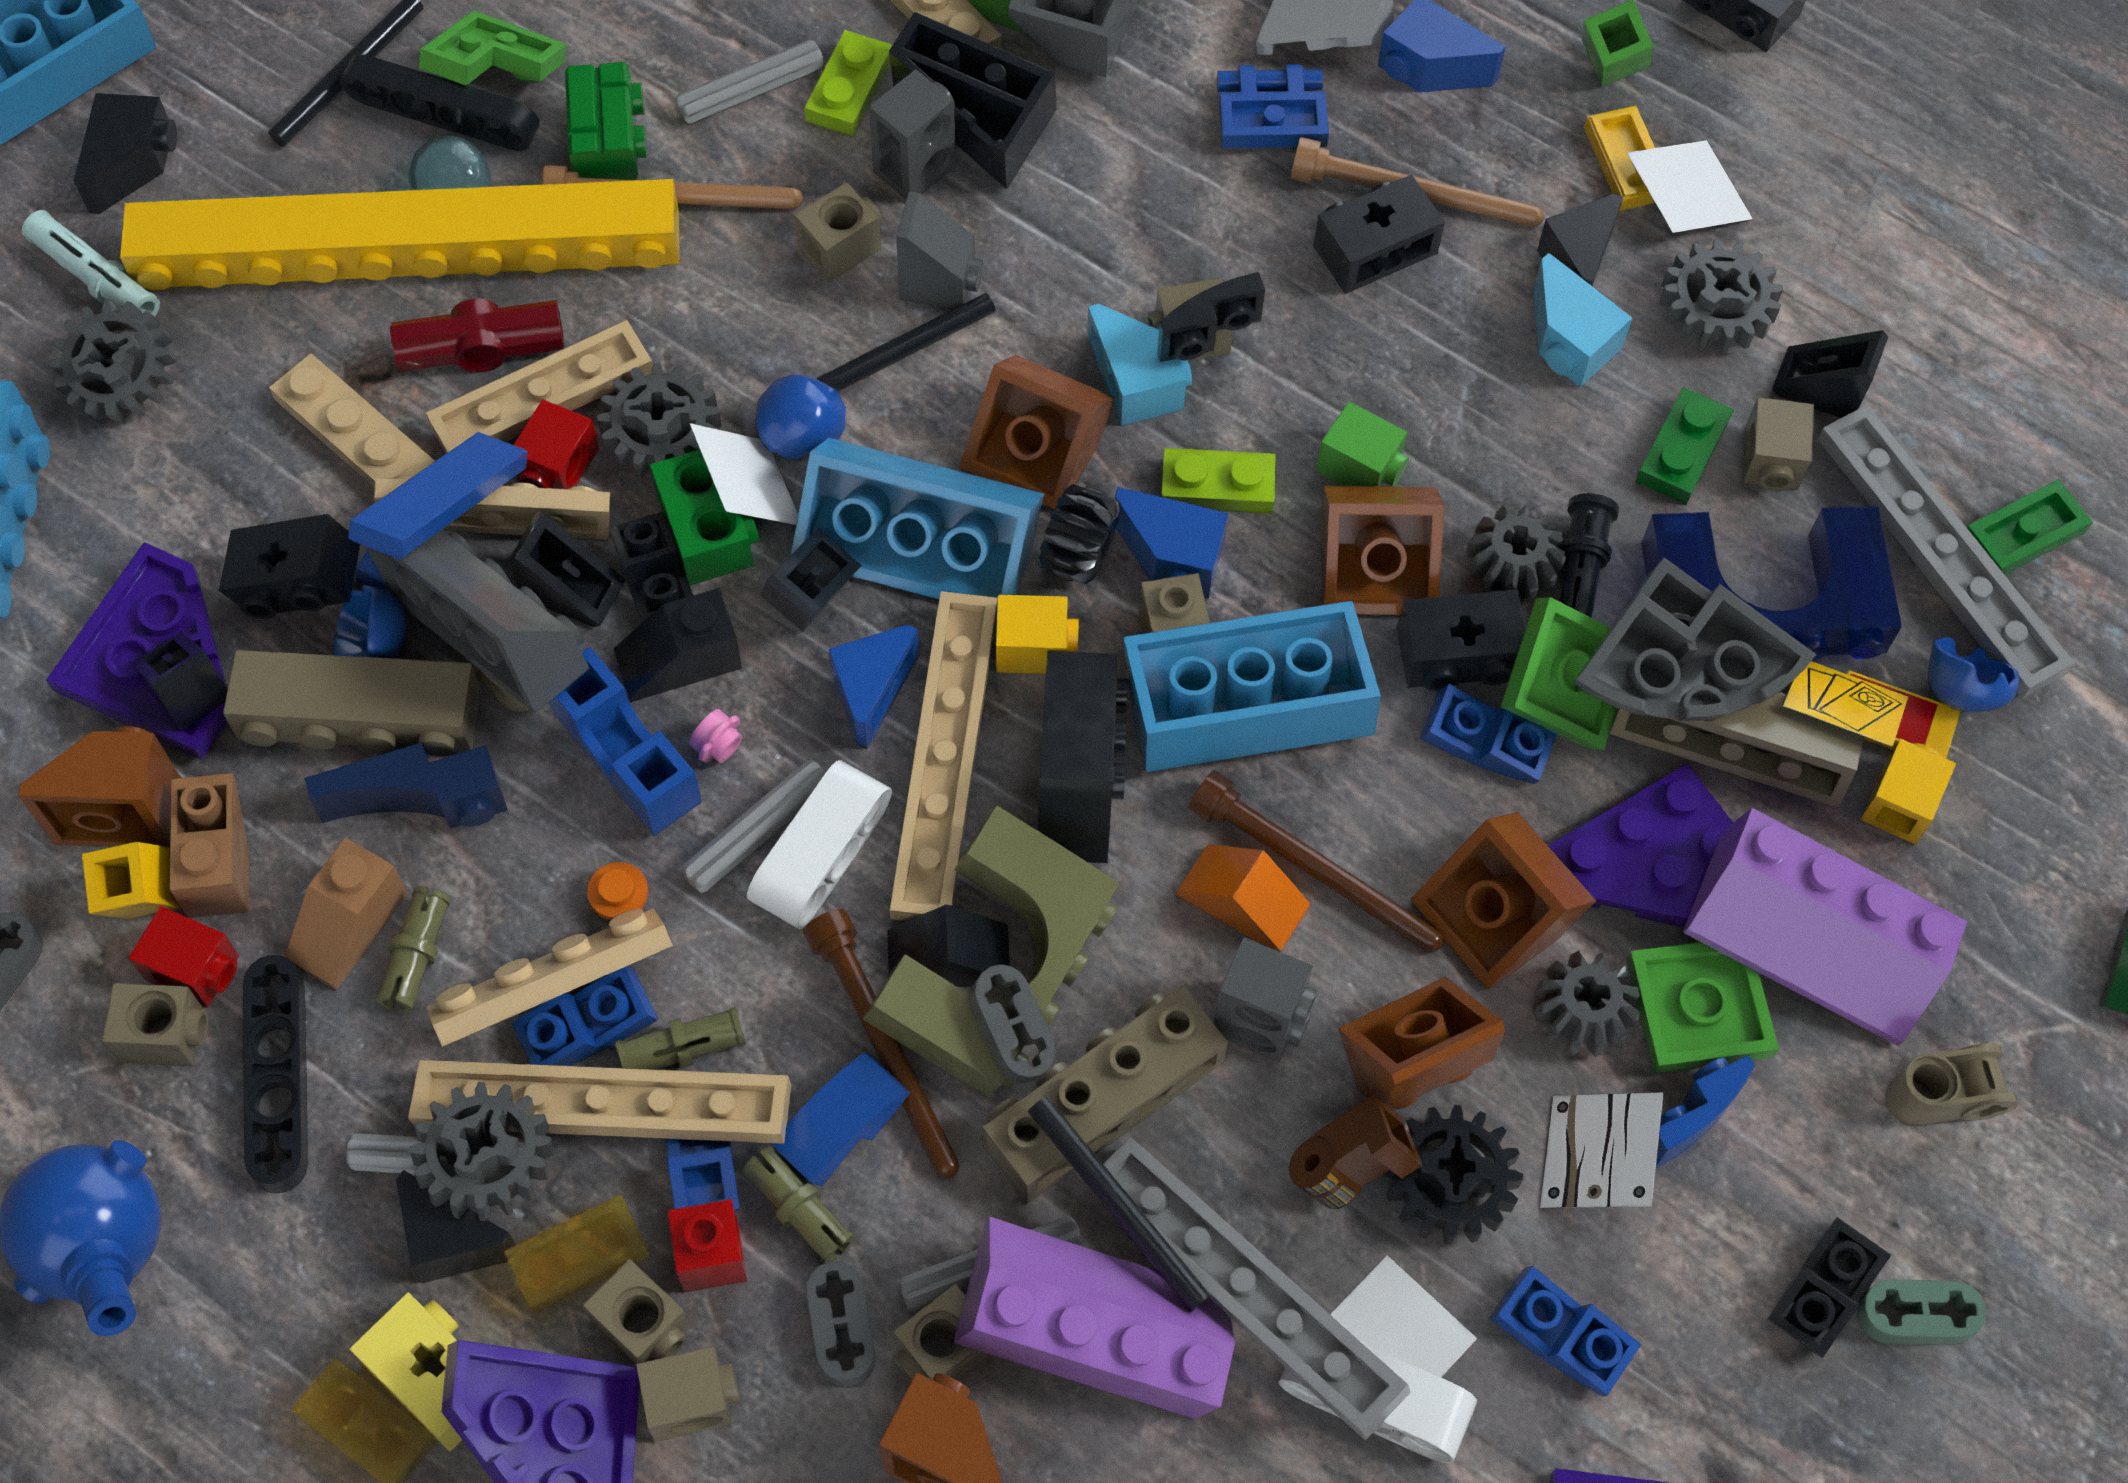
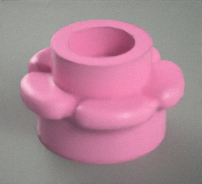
[689,709,743,763]

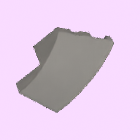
[1256,0,1394,55]

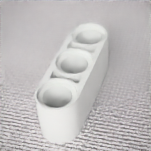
[747,760,892,930]
[1279,1341,1477,1463]

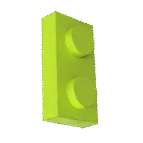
[804,30,892,137]
[1161,448,1276,513]

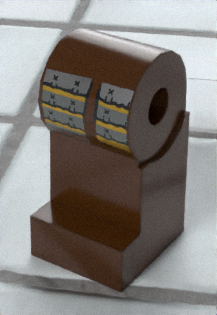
[1289,1094,1422,1209]

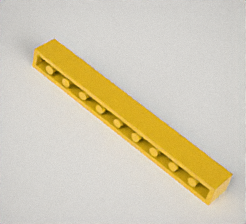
[120,179,680,291]

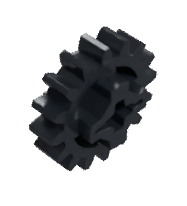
[1383,1105,1523,1245]

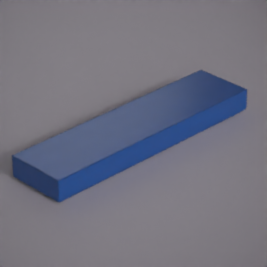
[348,432,528,560]

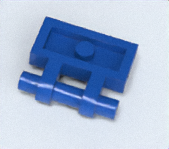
[1217,64,1329,149]

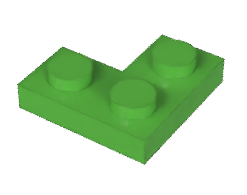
[419,10,566,85]

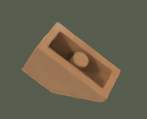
[285,837,408,990]

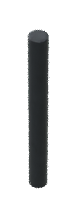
[268,0,424,147]
[815,293,996,392]
[1028,1096,1211,1312]

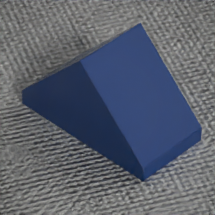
[829,624,920,749]

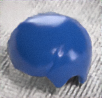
[755,375,846,460]
[332,585,408,659]
[1928,637,2019,713]

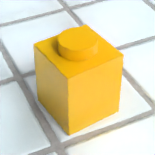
[996,595,1079,674]
[1860,738,1956,845]
[82,842,181,919]

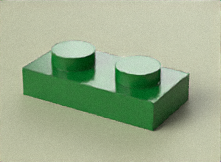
[1635,387,1734,505]
[1967,479,2093,575]

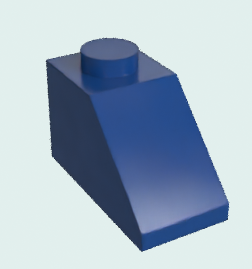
[1378,0,1506,92]
[1115,487,1229,598]

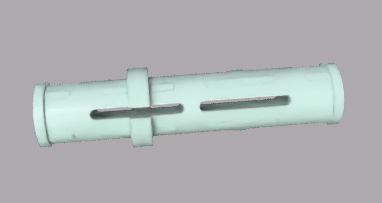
[22,210,160,317]

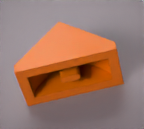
[1177,844,1311,952]

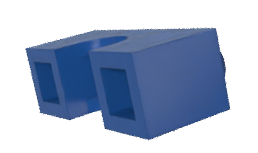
[549,647,702,836]

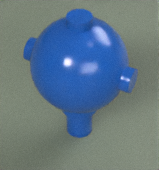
[0,1140,161,1336]

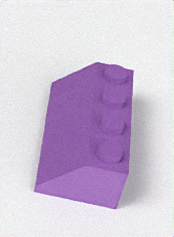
[1683,808,1967,1046]
[954,1216,1235,1419]

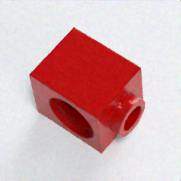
[514,399,599,489]
[128,906,239,1008]
[668,1199,747,1293]

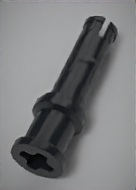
[1559,493,1619,618]

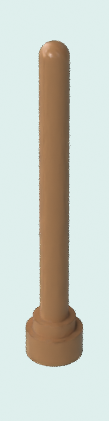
[1290,137,1544,227]
[542,165,803,209]

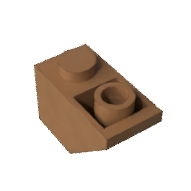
[170,773,250,918]

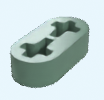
[1857,1279,1986,1345]

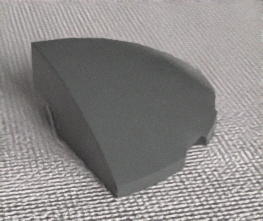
[1574,558,1816,721]

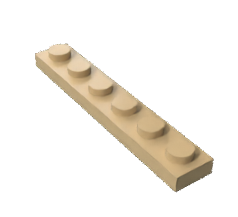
[890,591,998,921]
[408,1060,791,1144]

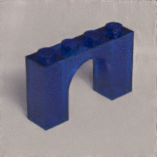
[1641,506,1902,661]

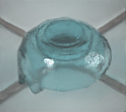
[408,135,491,190]

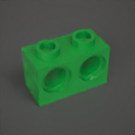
[650,449,759,586]

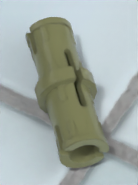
[375,886,451,1013]
[615,1007,746,1070]
[741,1146,855,1263]

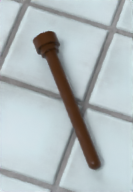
[1188,770,1443,952]
[803,909,959,1179]

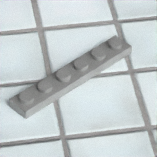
[1818,405,2075,699]
[1103,1137,1411,1440]

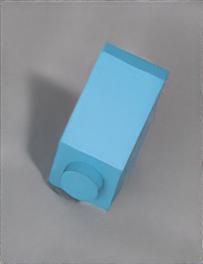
[1533,253,1633,387]
[1087,304,1192,426]

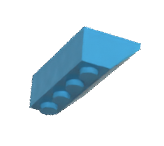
[791,437,1044,599]
[1123,601,1381,772]

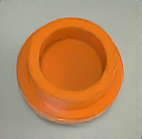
[587,862,649,921]

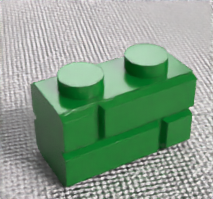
[565,62,648,180]

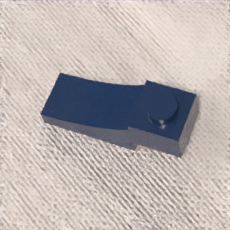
[304,742,508,828]

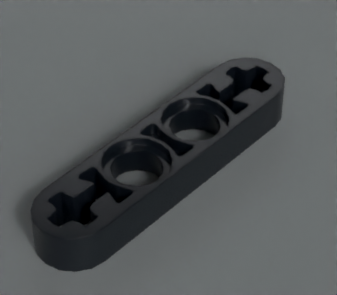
[340,54,540,151]
[243,955,308,1193]

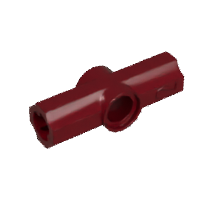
[390,299,565,373]

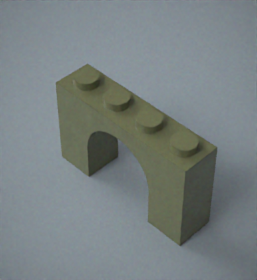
[862,805,1120,1097]

